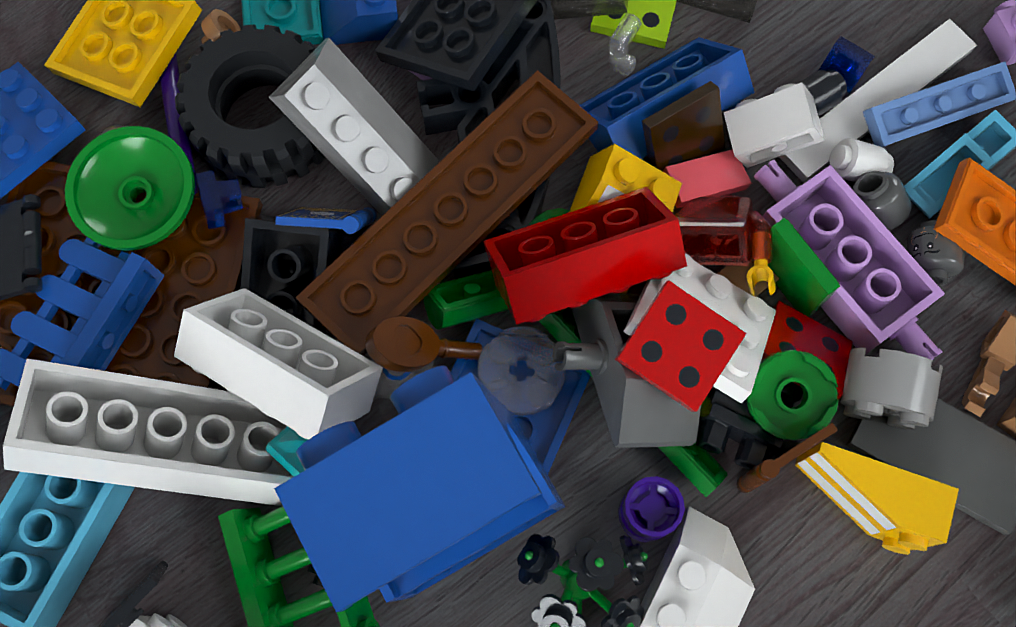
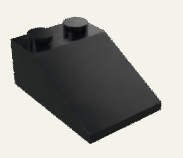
[241,215,342,334]

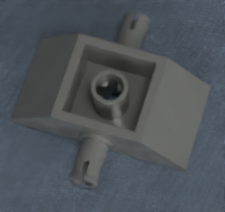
[553,293,701,448]

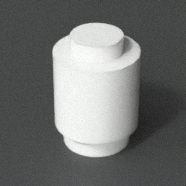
[829,138,894,183]

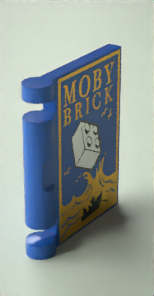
[275,207,377,234]

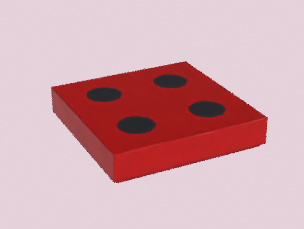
[615,280,747,412]
[761,301,853,399]

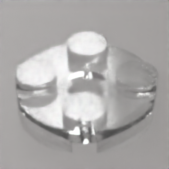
[478,326,566,415]

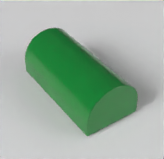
[424,270,509,330]

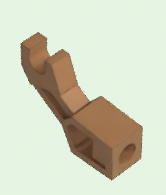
[962,310,1016,417]

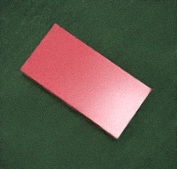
[663,149,752,208]

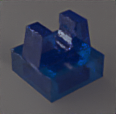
[818,36,875,93]
[196,171,243,229]

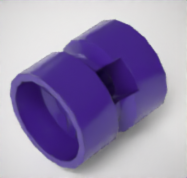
[618,476,685,542]

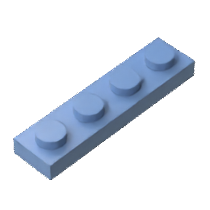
[863,61,1016,147]

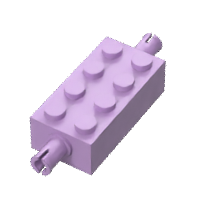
[754,160,945,360]

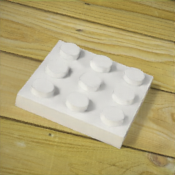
[623,253,776,403]

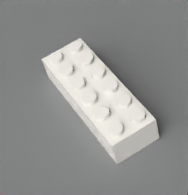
[3,358,294,506]

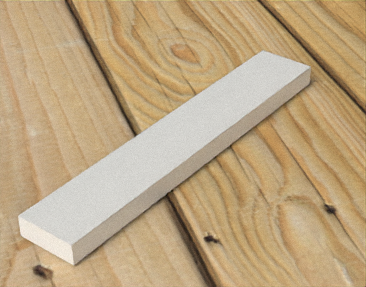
[779,19,977,183]

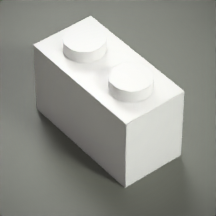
[724,82,825,168]

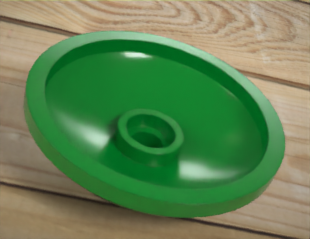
[65,126,195,251]

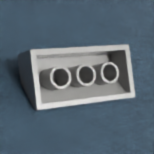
[269,38,438,216]

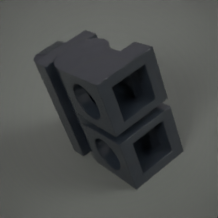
[697,382,803,470]

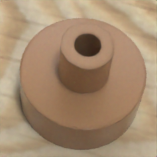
[201,9,241,44]

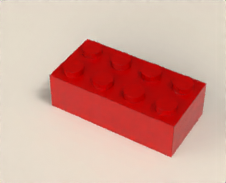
[483,187,687,325]

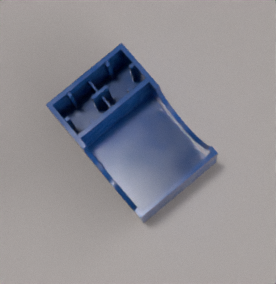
[274,366,566,613]

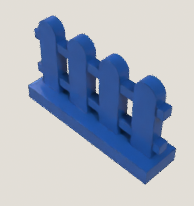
[0,237,165,390]

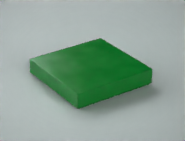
[766,218,840,317]

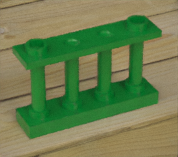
[218,506,380,627]

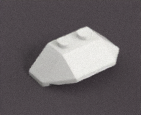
[638,507,755,627]

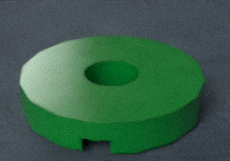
[746,350,839,440]

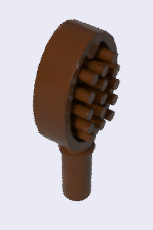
[365,316,483,372]

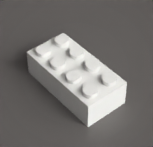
[174,288,383,439]

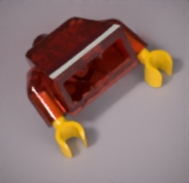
[646,194,776,296]

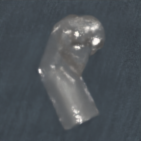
[609,13,642,76]

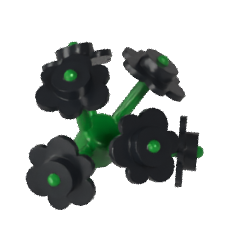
[517,534,648,627]

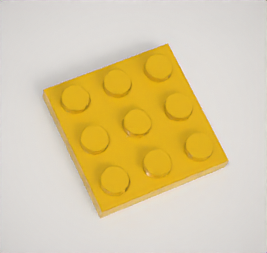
[44,0,202,108]

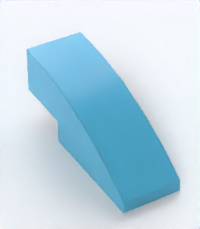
[904,110,1016,219]

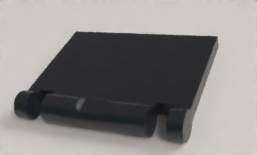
[0,194,43,301]

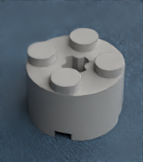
[840,348,943,430]

